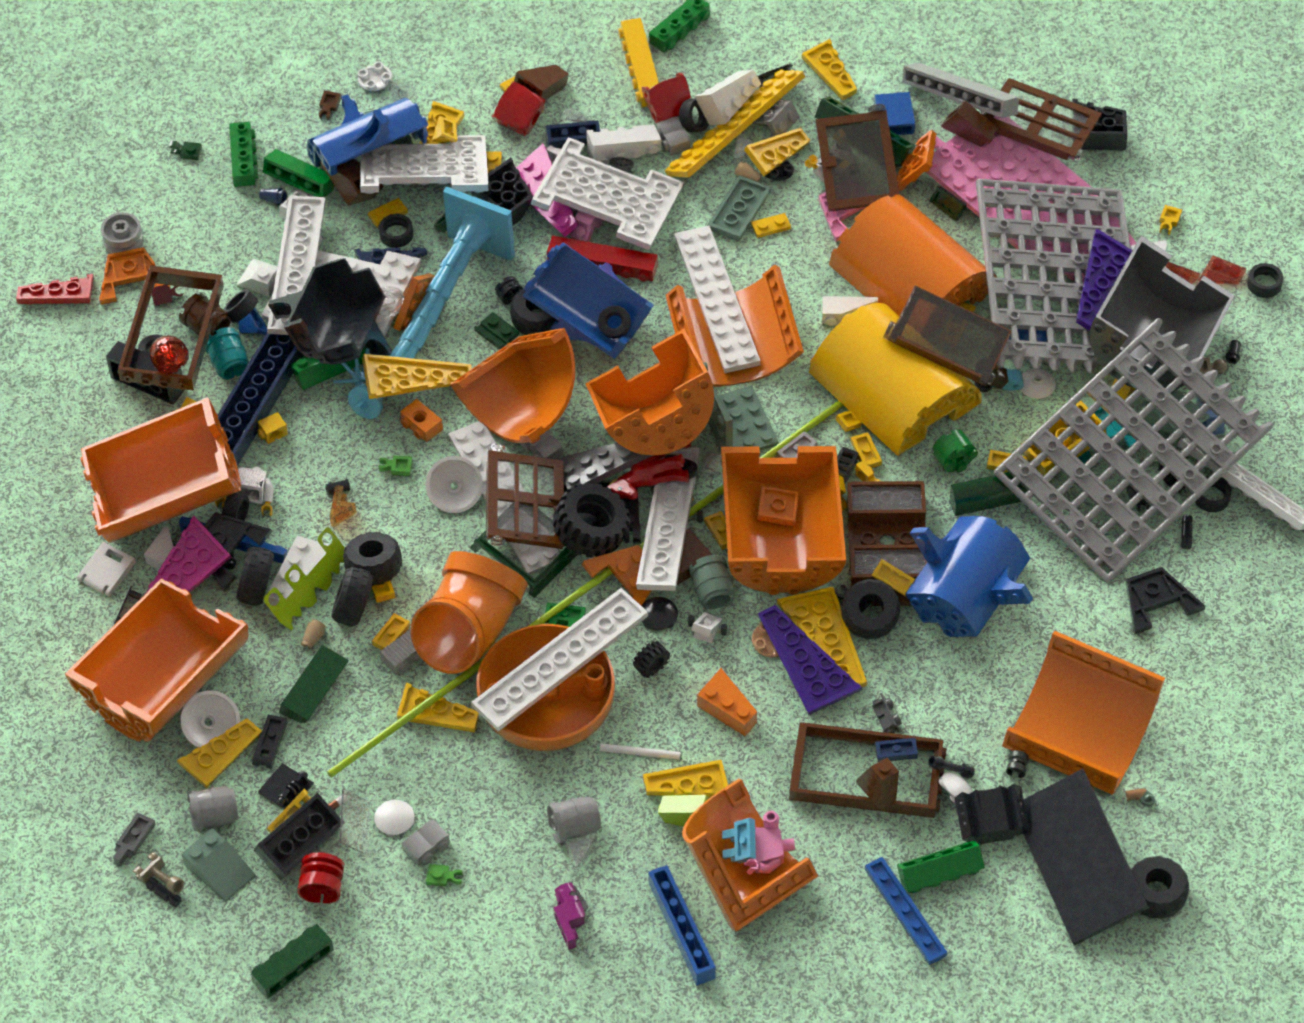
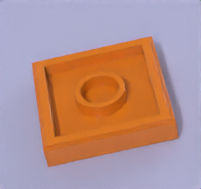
[757,486,799,527]

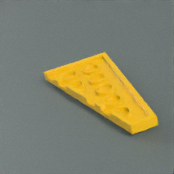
[362,354,472,399]
[777,586,867,687]

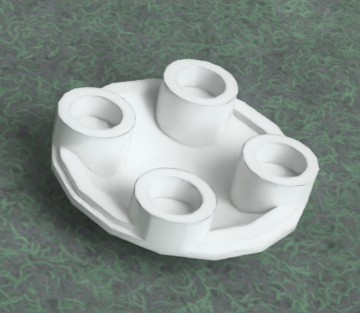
[358,62,393,91]
[939,772,973,803]
[374,800,415,837]

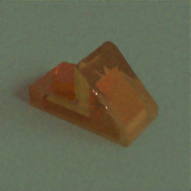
[330,485,357,527]

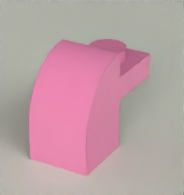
[570,211,603,242]

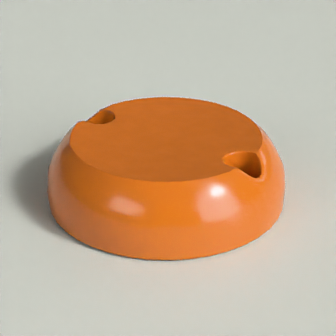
[476,624,615,751]

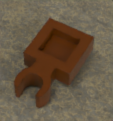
[319,90,342,120]

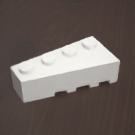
[695,69,761,126]
[587,124,661,165]
[268,535,328,606]

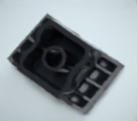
[954,783,1030,845]

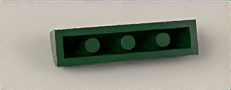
[949,472,1028,516]
[279,645,349,723]

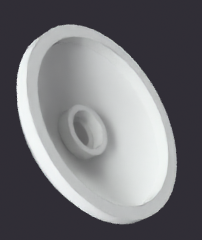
[425,456,483,513]
[180,690,240,748]

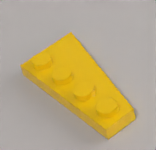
[419,101,465,144]
[744,127,810,176]

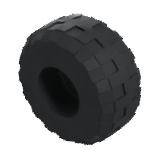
[510,289,559,335]
[343,532,402,586]
[236,546,274,606]
[331,567,373,627]
[841,579,900,639]
[1131,856,1189,919]

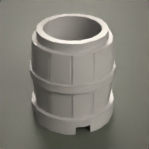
[187,786,238,832]
[547,796,601,843]

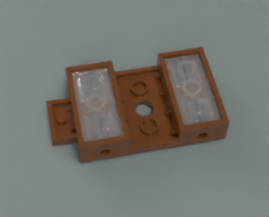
[847,481,927,606]

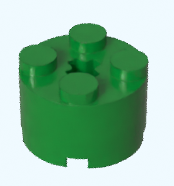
[932,429,978,473]

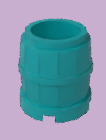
[206,327,249,380]

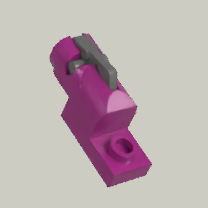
[553,882,588,950]

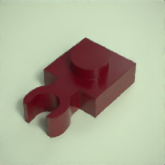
[151,285,184,306]

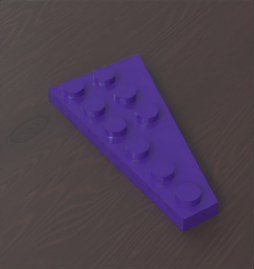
[1076,228,1132,331]
[758,605,862,715]

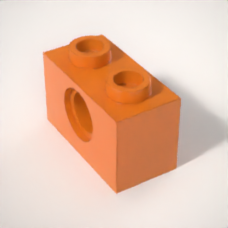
[400,399,443,442]

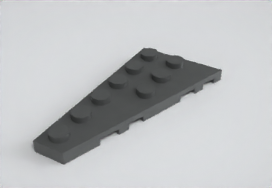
[556,443,654,489]

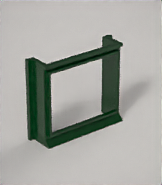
[470,503,578,598]

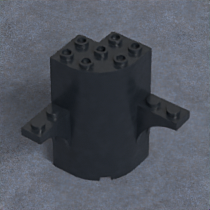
[268,258,392,364]

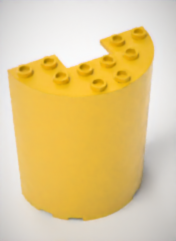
[809,303,982,456]

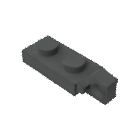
[113,812,156,867]

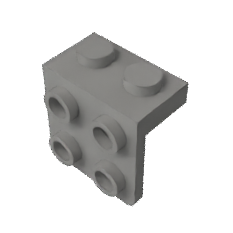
[752,99,800,137]

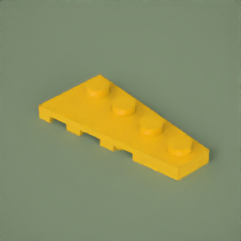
[802,39,857,101]
[397,682,479,733]
[177,718,262,789]
[643,759,728,797]

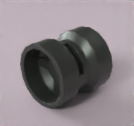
[1006,750,1029,778]

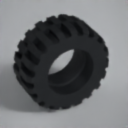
[552,483,630,558]

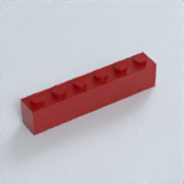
[547,235,658,282]

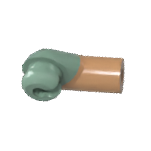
[1125,788,1155,806]

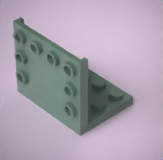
[703,362,779,450]

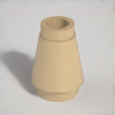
[734,162,762,182]
[301,619,326,650]

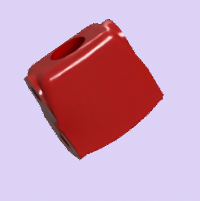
[641,73,694,123]
[491,81,546,136]

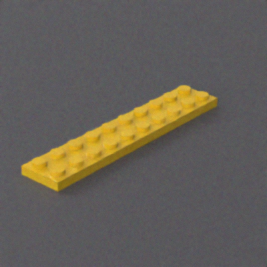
[664,70,806,178]

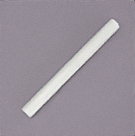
[600,744,680,760]

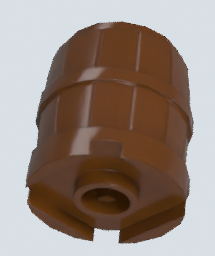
[179,292,231,336]

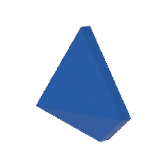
[238,308,267,335]

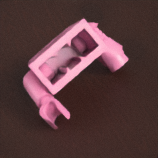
[744,811,795,874]

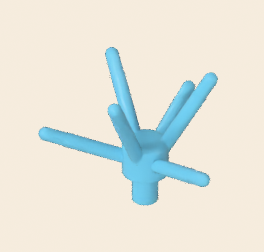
[333,348,369,386]

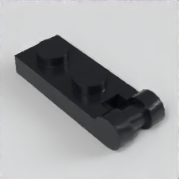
[252,715,288,769]

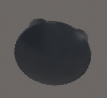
[765,160,794,181]
[641,597,678,630]

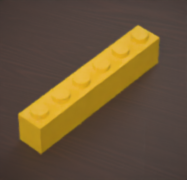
[618,18,659,107]

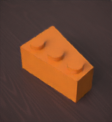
[697,668,757,736]

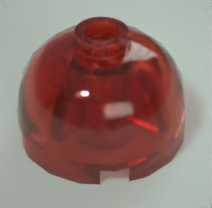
[150,335,189,374]

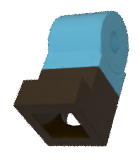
[988,364,1024,391]

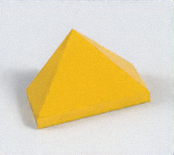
[432,116,458,143]

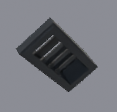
[837,447,859,485]

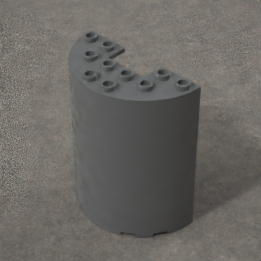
[1090,236,1235,390]

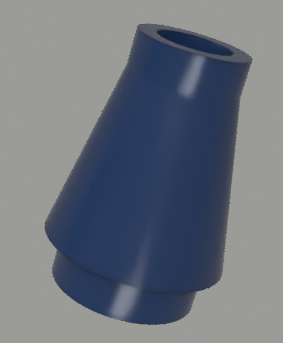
[259,188,287,205]

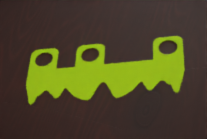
[264,527,345,631]

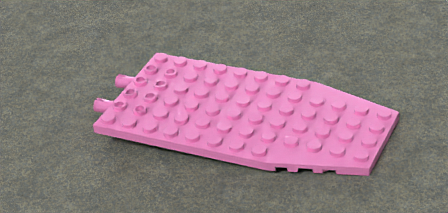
[926,114,1136,284]

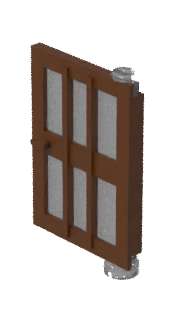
[979,78,1102,160]
[486,444,564,549]

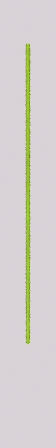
[327,401,844,778]

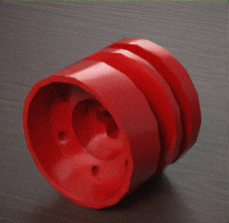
[297,852,345,904]

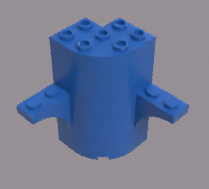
[307,94,428,176]
[523,242,654,359]
[905,516,1033,637]

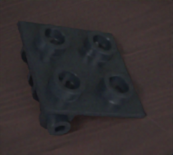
[258,763,314,809]

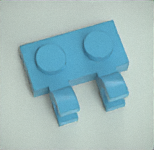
[722,818,756,863]

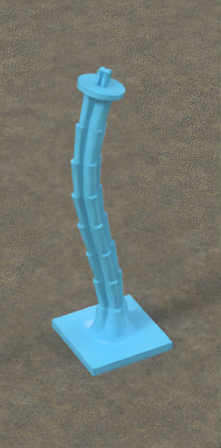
[348,186,515,419]

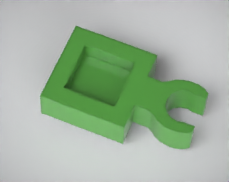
[378,455,413,476]
[426,864,463,886]

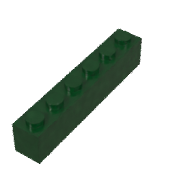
[814,96,916,167]

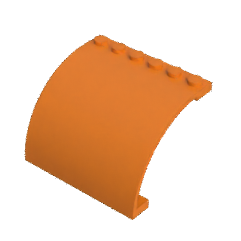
[665,264,804,387]
[1002,631,1166,795]

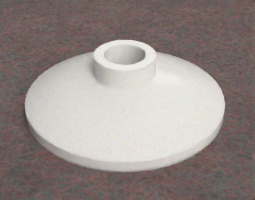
[1020,369,1056,399]

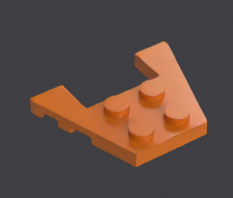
[99,247,171,305]
[581,545,652,606]

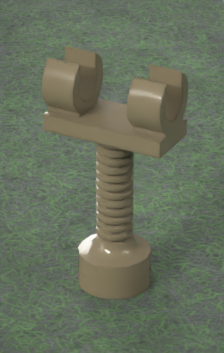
[132,852,184,894]

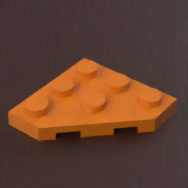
[889,129,937,192]
[393,273,435,331]

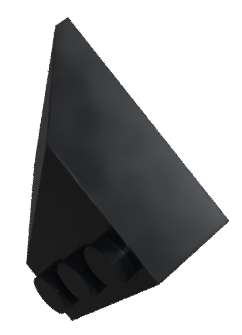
[1072,98,1128,150]
[471,157,533,225]

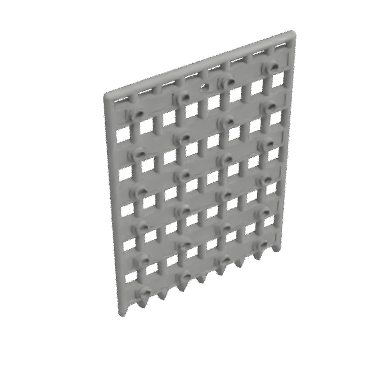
[976,179,1130,376]
[993,318,1273,583]

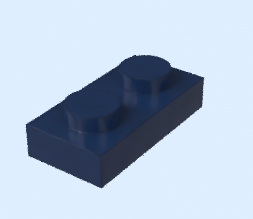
[875,738,918,762]

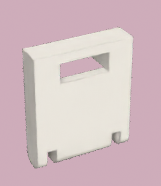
[77,542,136,597]

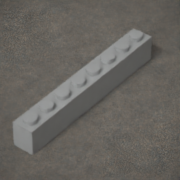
[902,63,1019,118]

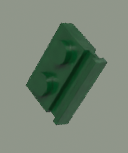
[474,312,519,349]

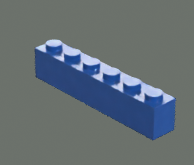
[648,865,716,986]

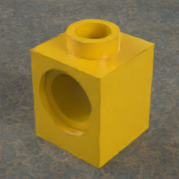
[257,412,288,444]

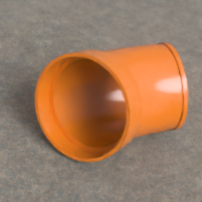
[410,551,528,674]

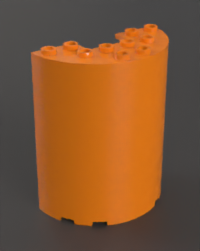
[829,194,997,340]
[585,329,714,455]
[80,397,242,543]
[721,446,846,595]
[65,578,249,742]

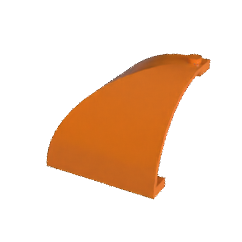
[450,328,575,444]
[682,779,818,932]

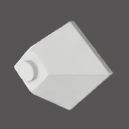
[237,259,277,296]

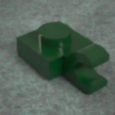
[169,141,202,160]

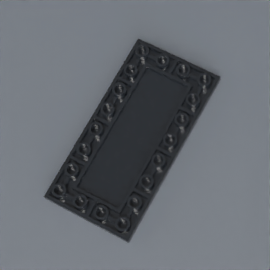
[1023,769,1149,945]

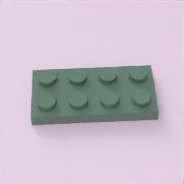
[707,175,771,241]

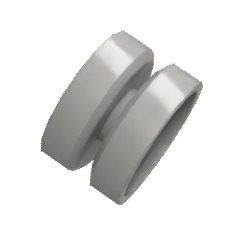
[101,212,144,254]

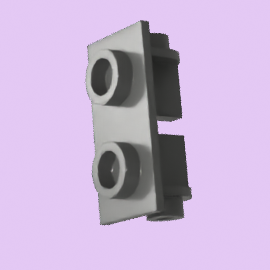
[872,693,902,733]

